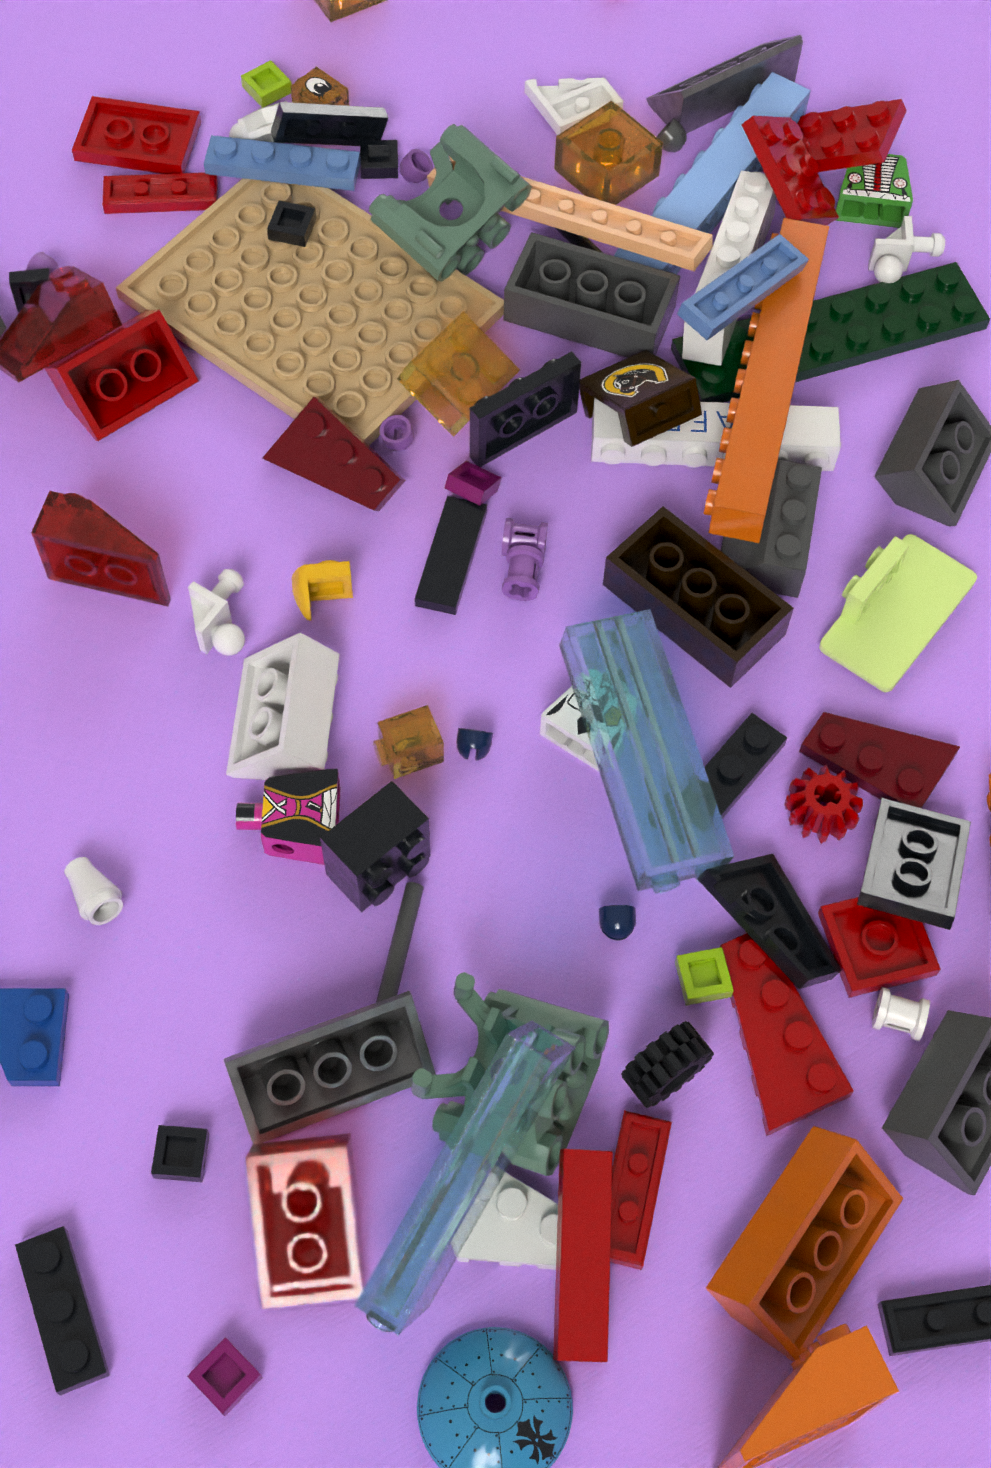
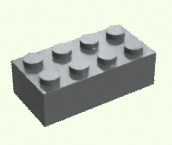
[503,232,680,358]

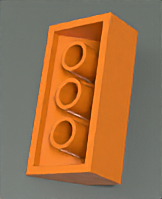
[706,1126,903,1362]

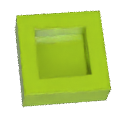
[241,60,293,108]
[675,947,734,1006]

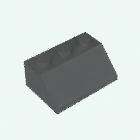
[874,380,991,527]
[721,460,822,598]
[882,1010,991,1196]

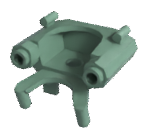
[369,124,532,282]
[411,972,609,1176]

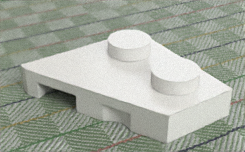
[524,78,623,138]
[453,1171,558,1270]

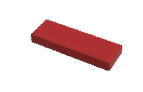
[102,173,218,214]
[610,1110,672,1270]

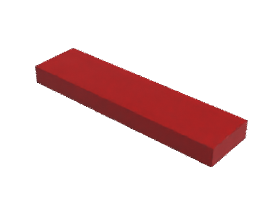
[553,1149,613,1362]

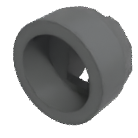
[654,118,687,152]

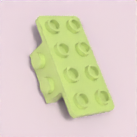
[819,534,977,692]

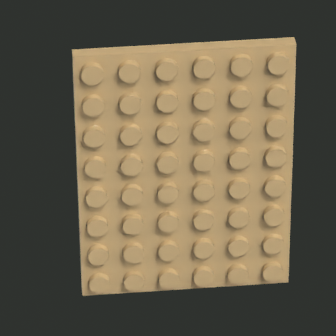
[116,178,504,445]

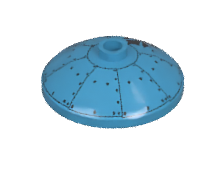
[417,1327,573,1468]

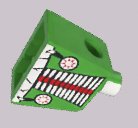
[835,154,913,228]

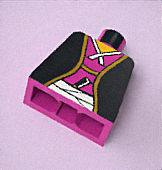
[236,769,341,865]

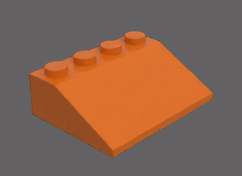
[718,1323,899,1468]

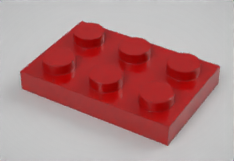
[72,96,201,174]
[797,99,907,172]
[741,116,839,225]

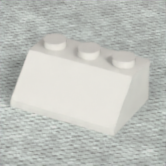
[226,633,340,780]

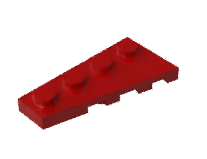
[719,933,854,1136]

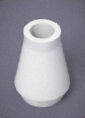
[64,857,123,925]

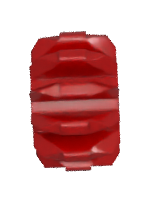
[784,764,863,844]

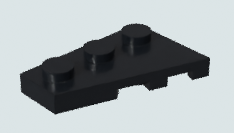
[697,854,842,989]

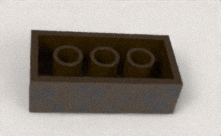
[603,506,794,688]

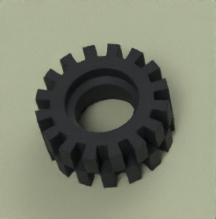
[621,1021,714,1108]

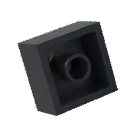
[320,781,430,913]

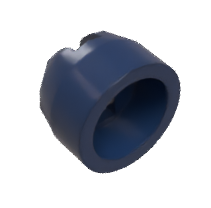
[456,728,493,761]
[599,905,636,941]

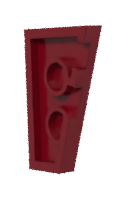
[262,397,406,511]
[799,712,960,808]

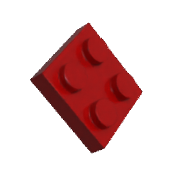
[818,897,941,998]

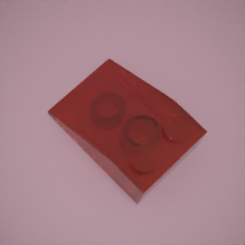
[0,266,123,383]
[31,491,171,606]
[245,1133,364,1309]

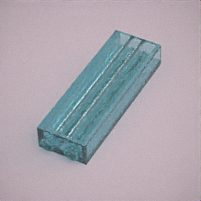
[559,609,734,893]
[355,1021,576,1336]

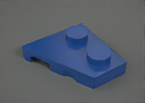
[0,988,69,1086]

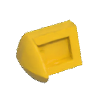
[291,560,353,621]

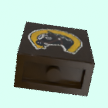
[579,350,702,447]

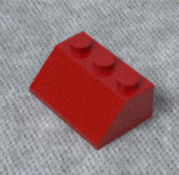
[45,309,199,441]

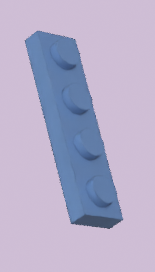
[204,135,361,191]
[677,234,809,340]

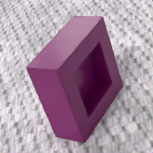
[444,461,502,505]
[187,1337,263,1416]

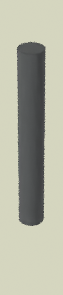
[376,882,424,1003]

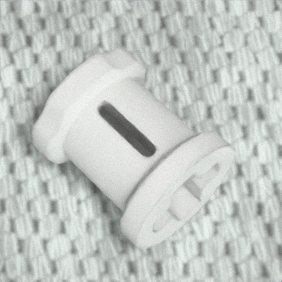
[872,987,930,1041]

